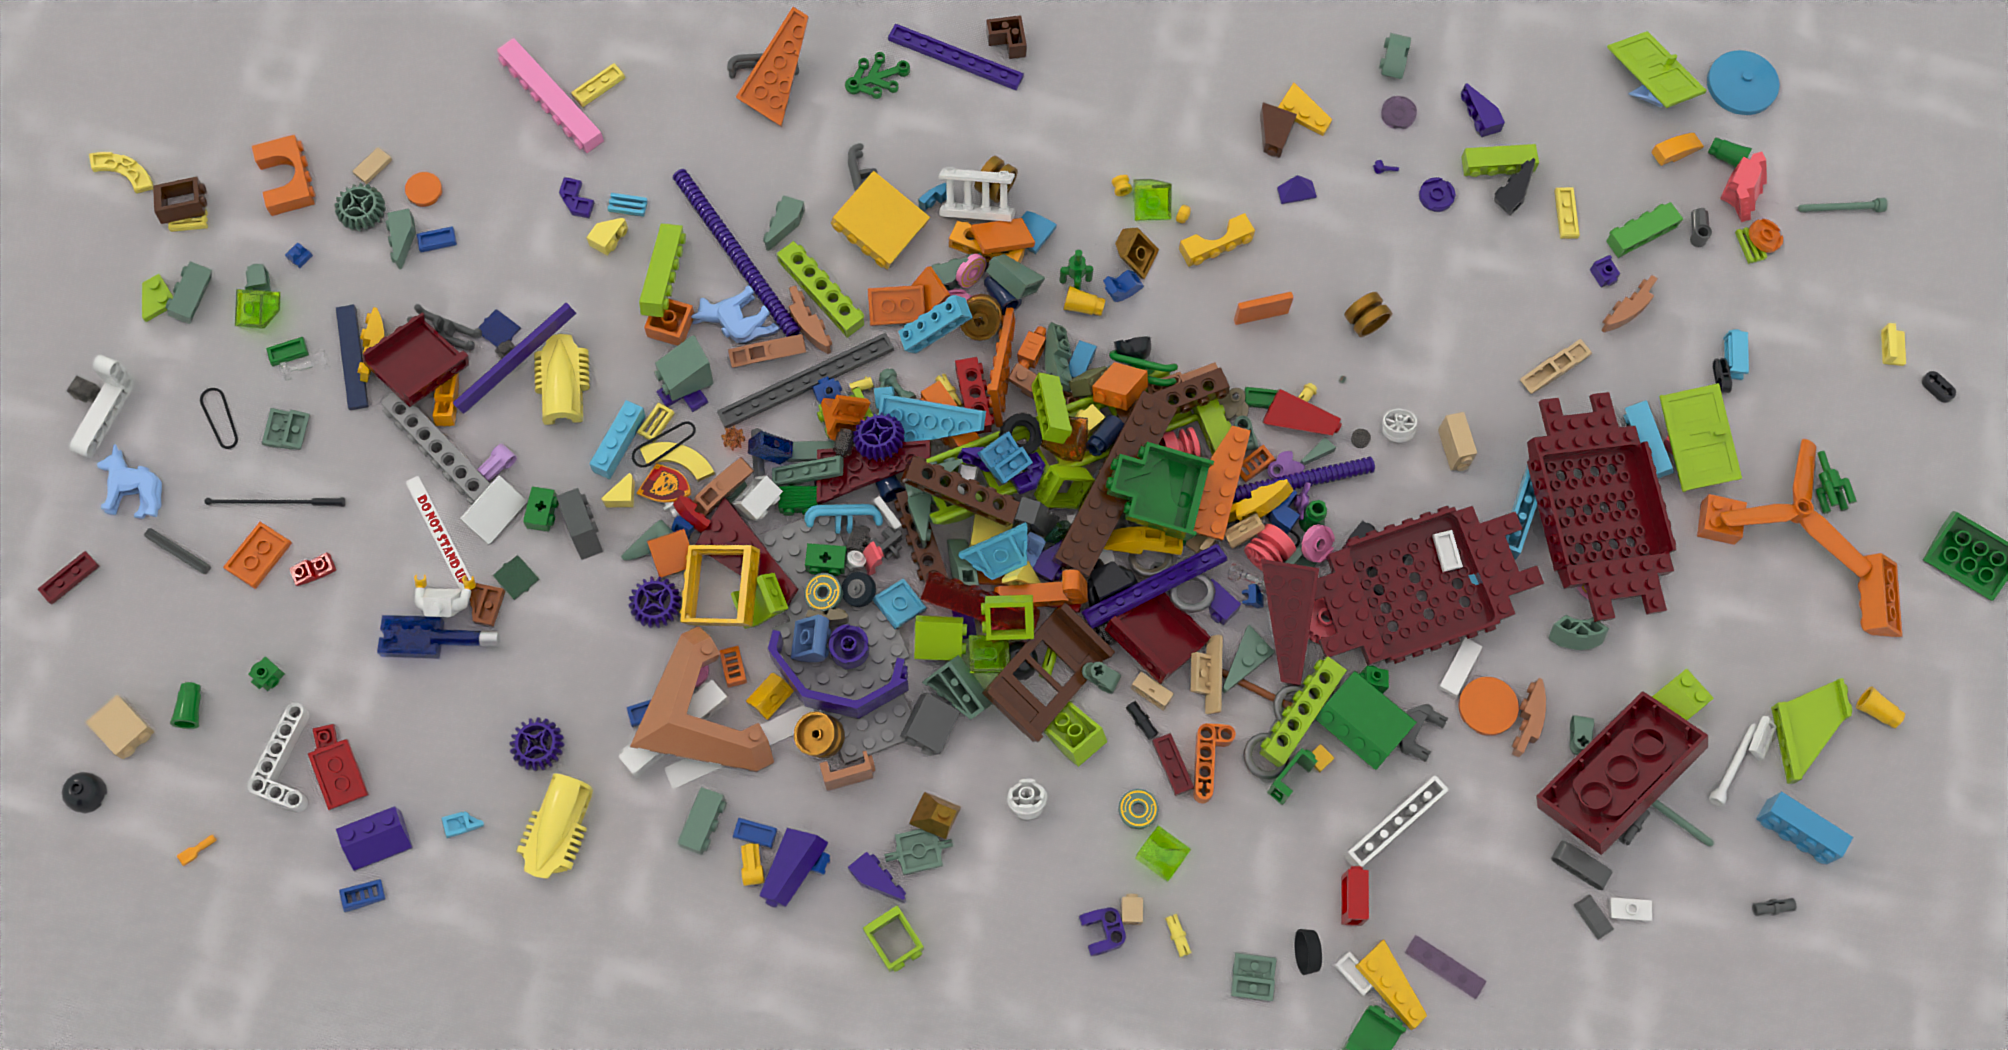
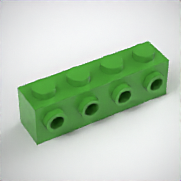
[1606,202,1683,258]

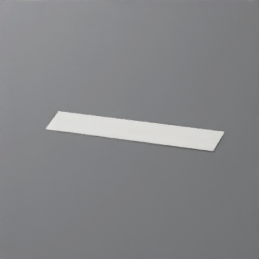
[664,705,814,789]

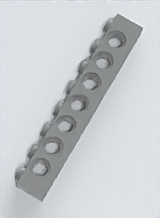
[381,392,490,505]

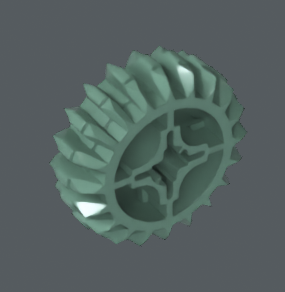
[334,183,386,231]

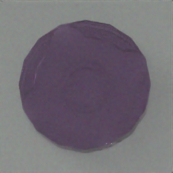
[1381,96,1417,129]

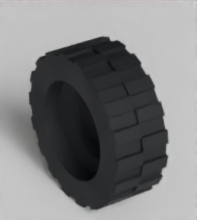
[999,413,1043,455]

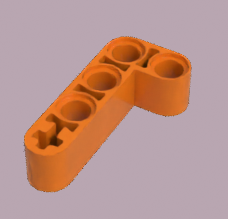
[1193,723,1236,804]

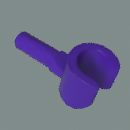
[1373,160,1399,174]

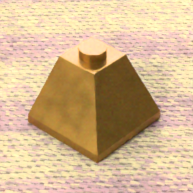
[1115,228,1159,279]
[909,791,961,839]

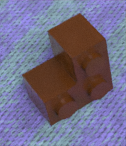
[986,15,1027,59]

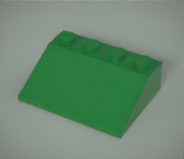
[1923,511,2008,601]
[1315,671,1417,770]

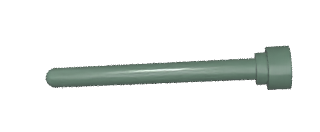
[1798,198,1888,212]
[1652,800,1714,847]

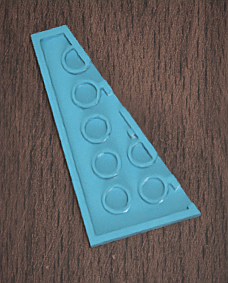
[878,394,986,442]

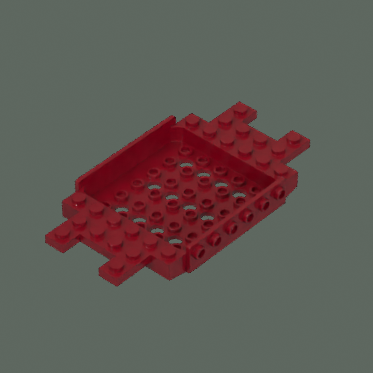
[1527,392,1676,622]
[1314,505,1544,666]

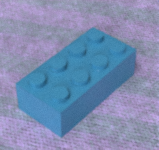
[1756,791,1854,865]

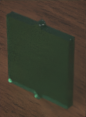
[493,555,540,600]

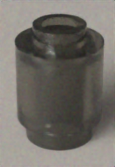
[833,428,855,458]

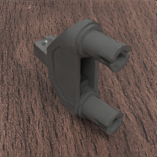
[1399,704,1448,762]

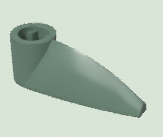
[621,520,673,561]

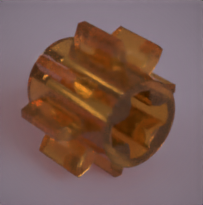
[721,425,746,451]

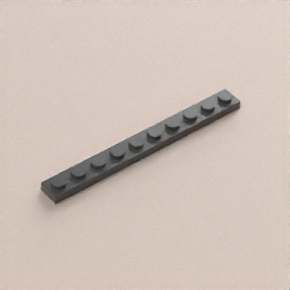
[717,332,894,429]

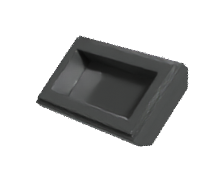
[1573,894,1614,940]

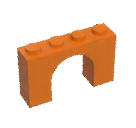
[252,134,316,216]

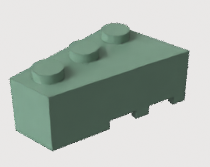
[922,655,993,720]

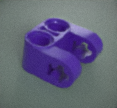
[1079,907,1126,956]

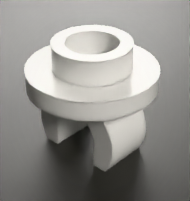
[663,502,679,517]
[846,551,866,571]

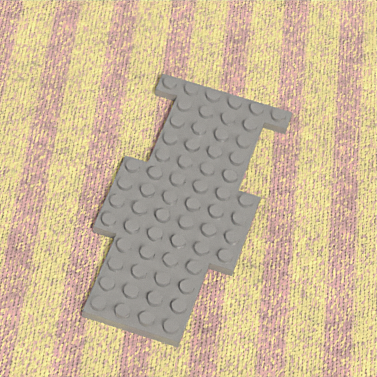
[757,502,911,765]

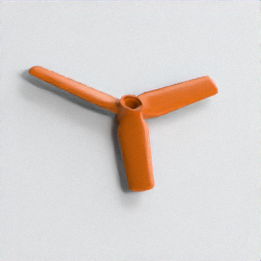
[1720,439,1872,577]

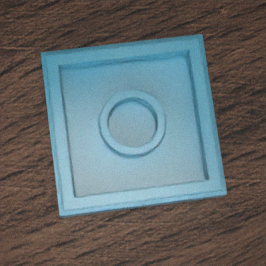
[873,578,927,630]

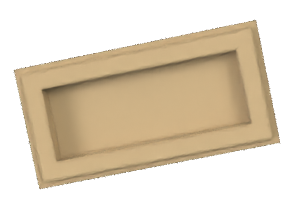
[352,147,392,185]

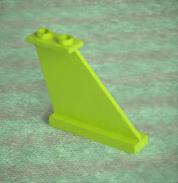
[1771,678,1852,784]

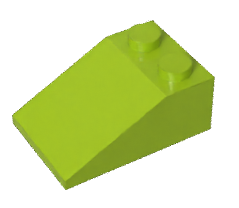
[1652,668,1714,720]
[1043,701,1108,767]

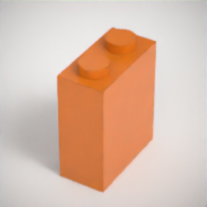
[1092,362,1148,411]

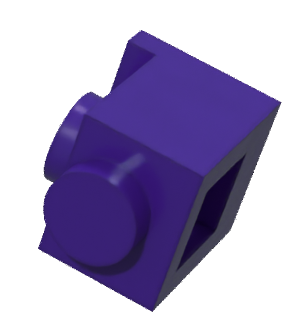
[1590,255,1620,287]

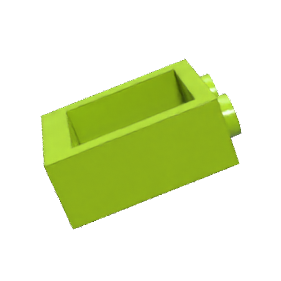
[1034,465,1095,509]
[981,595,1034,640]
[863,905,924,972]

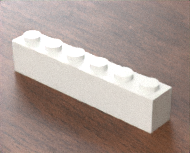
[618,680,729,778]
[1344,775,1449,867]

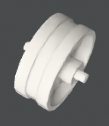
[1382,408,1417,442]

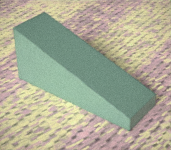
[1300,437,1336,466]

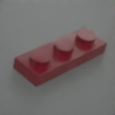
[37,551,100,605]
[1152,733,1194,796]

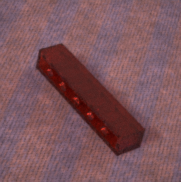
[920,572,1040,630]

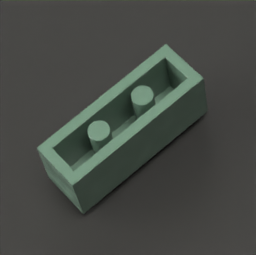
[165,261,212,324]
[677,787,727,855]

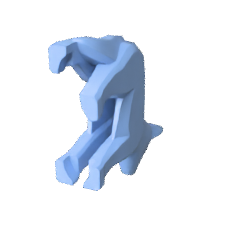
[691,285,780,344]
[97,444,162,519]

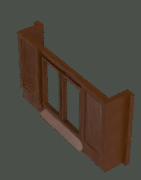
[982,603,1115,743]

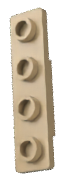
[1191,635,1223,714]

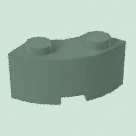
[1379,33,1411,79]
[1548,615,1609,650]

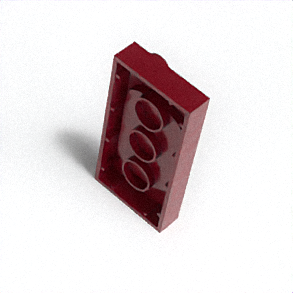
[1536,691,1708,855]

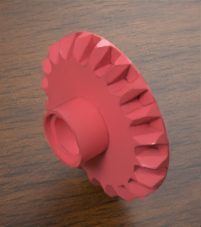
[1308,598,1336,644]

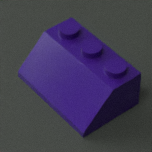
[336,806,413,871]

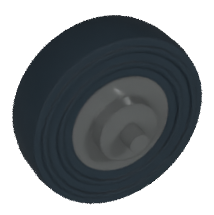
[842,572,876,607]

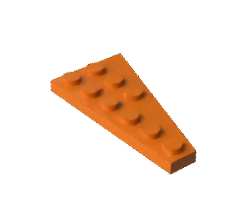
[736,7,809,127]
[987,308,1016,428]
[1193,426,1251,541]

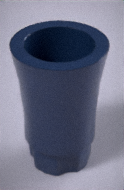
[984,275,1022,315]
[1086,415,1124,456]
[875,475,906,503]

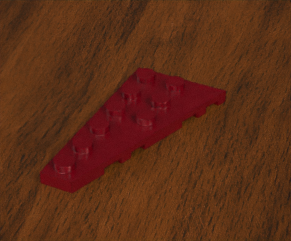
[817,440,931,505]
[695,497,799,606]
[1261,559,1320,685]

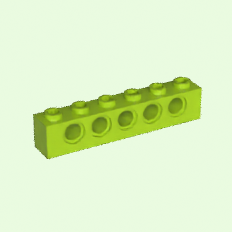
[776,241,865,338]
[1259,656,1347,767]

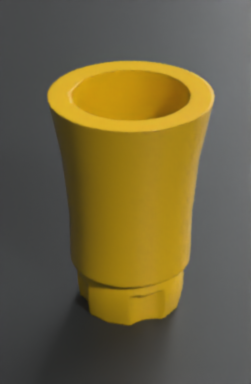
[1063,286,1106,316]
[1856,686,1905,729]

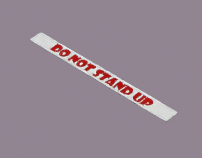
[406,476,471,604]

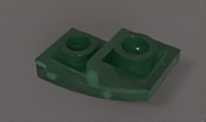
[1044,520,1071,544]

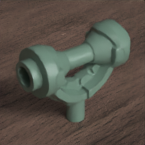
[874,368,916,403]

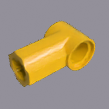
[741,843,764,886]

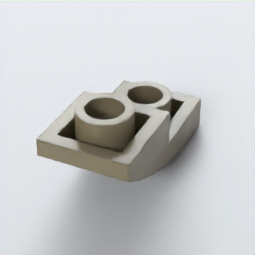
[806,608,849,626]

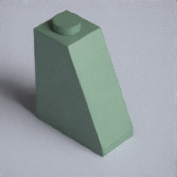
[986,254,1045,300]

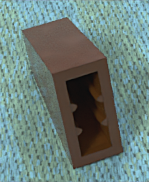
[1260,102,1297,158]

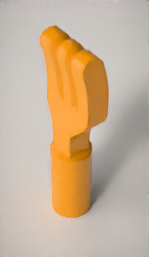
[177,834,217,866]

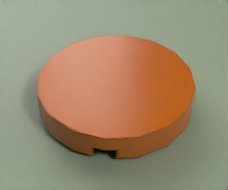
[405,172,442,207]
[1749,219,1784,253]

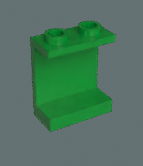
[1267,748,1318,806]
[1342,1005,1406,1050]

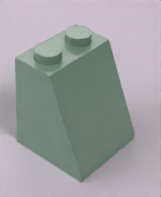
[654,335,714,401]

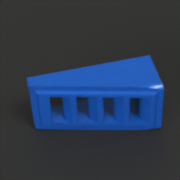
[339,879,385,913]

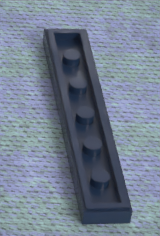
[336,304,369,411]

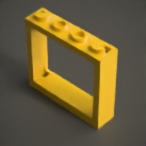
[680,545,760,627]

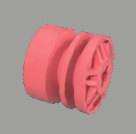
[1159,427,1201,457]
[1244,524,1296,571]

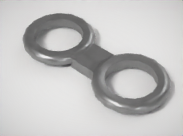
[1128,553,1216,613]
[1243,684,1315,779]

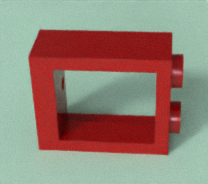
[1341,866,1369,926]

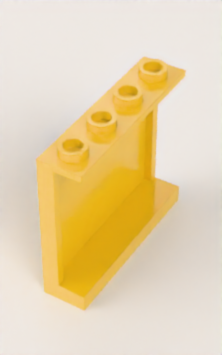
[831,171,930,270]

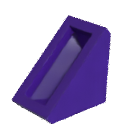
[1277,175,1317,204]

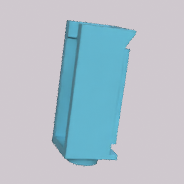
[1723,329,1749,380]

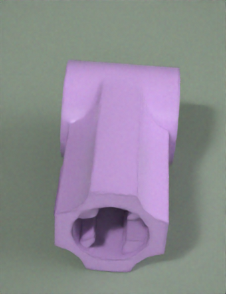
[477,444,517,482]

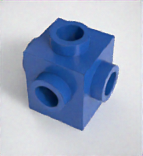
[812,376,842,404]

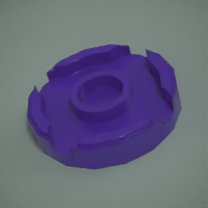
[1419,177,1456,212]

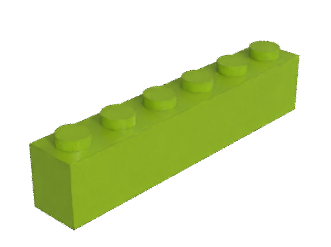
[639,223,686,317]

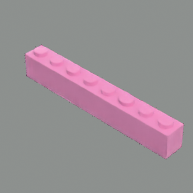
[497,38,604,153]

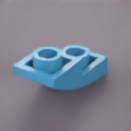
[918,183,947,212]
[1068,340,1097,378]

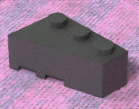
[556,488,603,560]
[1015,497,1060,539]

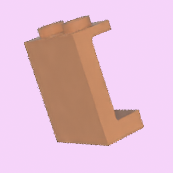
[819,751,876,791]

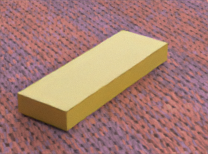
[571,63,625,108]
[1554,187,1580,239]

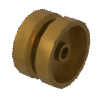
[974,155,1018,203]
[1344,292,1393,337]
[960,294,1002,341]
[794,712,845,758]

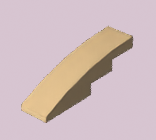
[1520,338,1592,394]

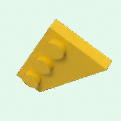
[1278,82,1332,136]

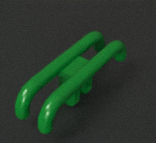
[1108,350,1178,387]

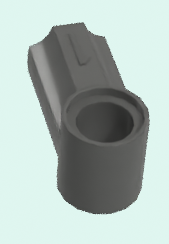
[1690,208,1712,247]

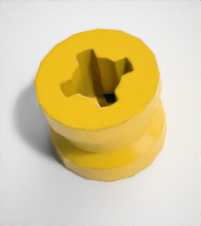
[1111,175,1132,196]

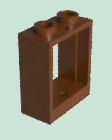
[153,176,207,224]

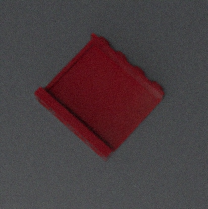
[363,312,469,407]
[1104,592,1211,684]

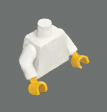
[414,574,476,617]

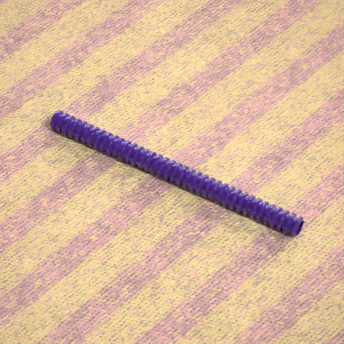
[672,169,801,337]
[1232,456,1375,504]

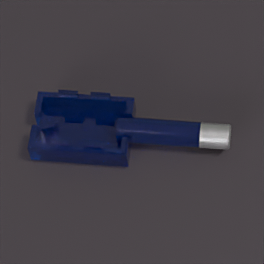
[377,615,501,659]

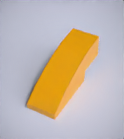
[1651,133,1704,166]
[433,373,459,426]

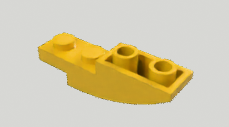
[357,307,384,383]
[1228,479,1293,523]
[1104,526,1183,555]

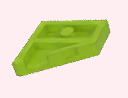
[142,274,173,322]

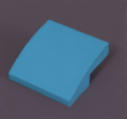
[1021,211,1057,254]
[977,431,1033,484]

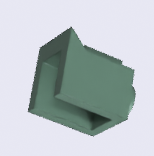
[244,264,271,295]

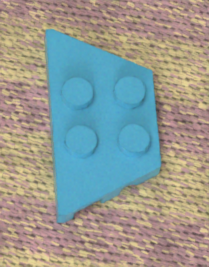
[958,522,1027,580]

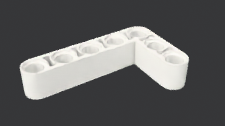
[69,355,135,458]
[247,703,309,812]

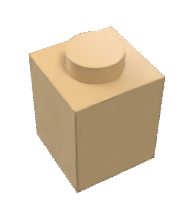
[1121,894,1143,925]

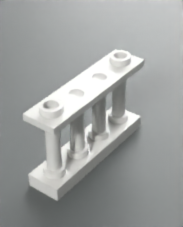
[939,167,1015,222]

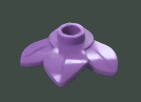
[1267,451,1305,479]
[1294,482,1311,520]

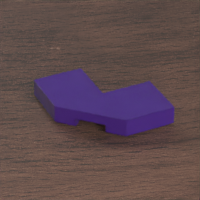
[559,177,595,219]
[656,388,709,412]
[1011,452,1045,495]

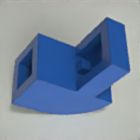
[1103,270,1144,302]
[1268,490,1300,535]

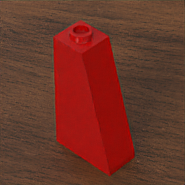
[1262,389,1342,436]

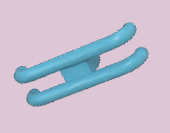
[804,504,883,534]

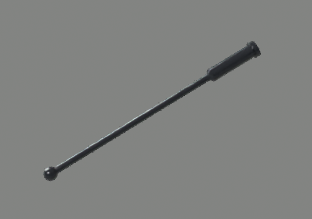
[204,497,345,507]

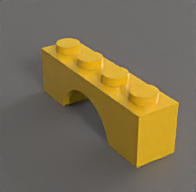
[1179,213,1255,267]

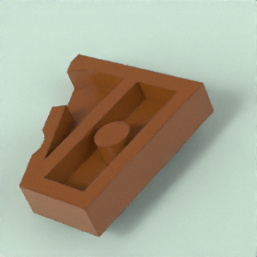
[470,583,505,627]

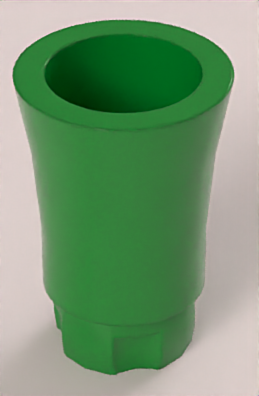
[1708,137,1752,168]
[1299,500,1327,532]
[170,682,201,729]

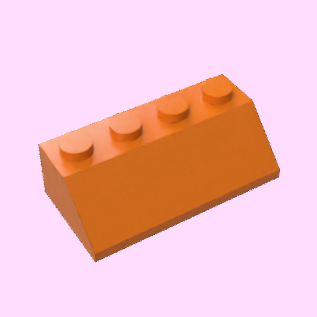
[1858,553,1903,637]

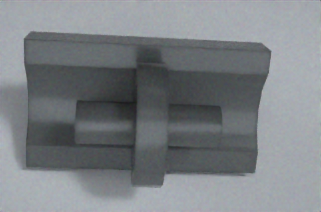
[868,526,902,560]

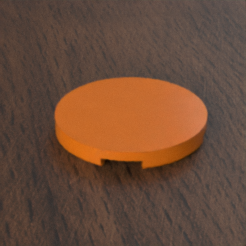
[1458,677,1519,736]

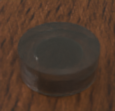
[1351,429,1371,448]

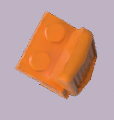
[821,395,871,446]

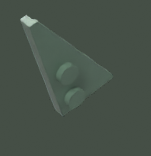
[1222,625,1275,694]

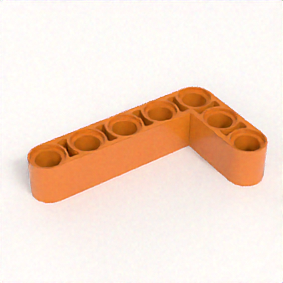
[994,570,1088,609]

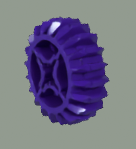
[853,412,905,462]
[628,576,682,628]
[509,717,565,772]

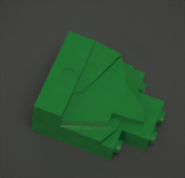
[1105,442,1214,541]

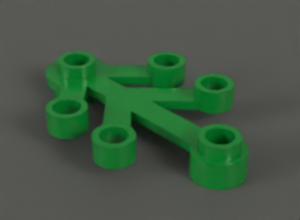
[845,52,910,99]

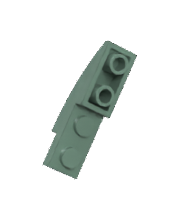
[1045,322,1072,392]

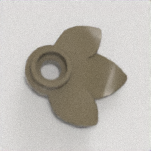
[1218,388,1249,421]

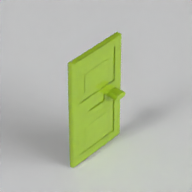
[1607,31,1707,108]
[1659,383,1742,492]

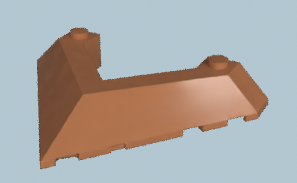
[630,626,774,772]

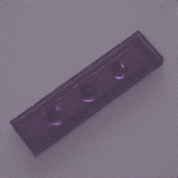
[1404,935,1487,999]

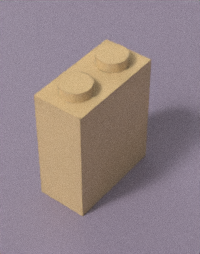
[1438,412,1477,471]
[85,695,155,759]

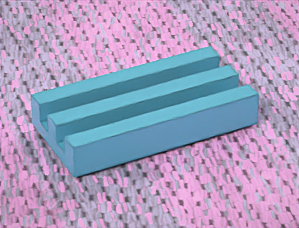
[607,193,648,217]

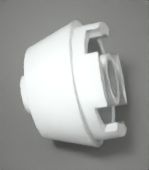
[1007,779,1047,820]

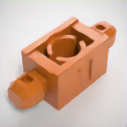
[1017,326,1046,369]

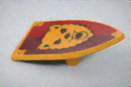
[636,463,691,502]

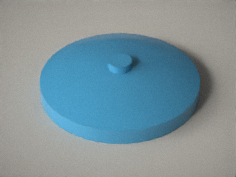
[1707,50,1780,115]

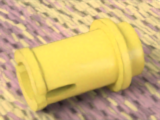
[849,376,874,394]
[1298,383,1317,402]

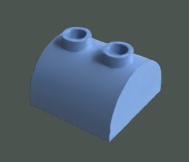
[791,614,831,662]

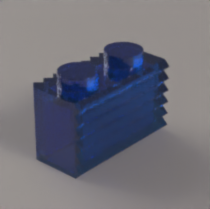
[748,430,793,465]

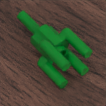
[1059,249,1094,290]
[1816,451,1857,514]

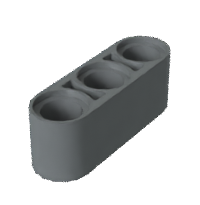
[1551,841,1613,890]

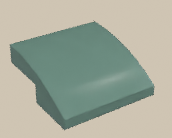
[262,408,310,450]
[1231,952,1277,1001]

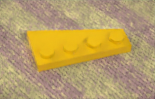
[1355,939,1427,1030]

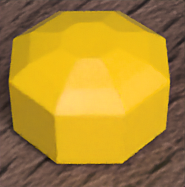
[1176,205,1191,224]

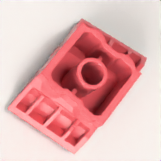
[1720,151,1767,222]

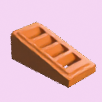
[1240,444,1276,483]
[719,646,747,688]

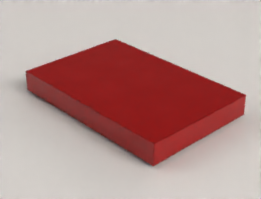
[307,739,369,810]

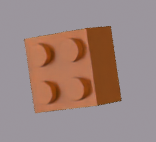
[644,298,695,346]
[1697,494,1747,545]

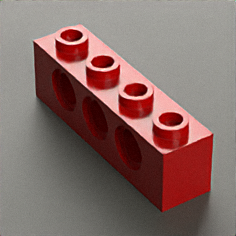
[955,357,995,434]

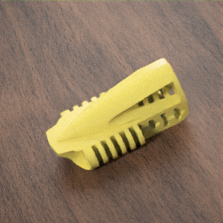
[534,334,590,425]
[516,773,593,879]

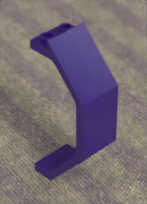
[768,630,909,719]

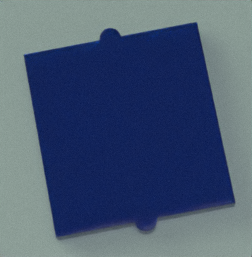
[478,309,521,350]

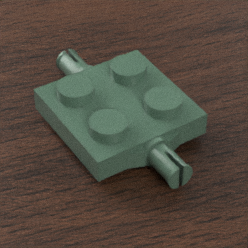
[884,829,953,876]

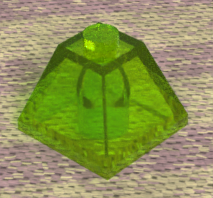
[1133,179,1172,221]
[235,289,280,329]
[968,635,1009,673]
[1135,825,1191,882]

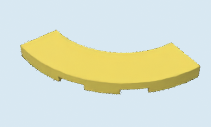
[89,152,154,194]
[640,442,715,482]

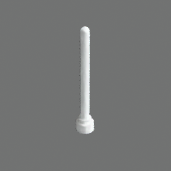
[1708,724,1758,807]

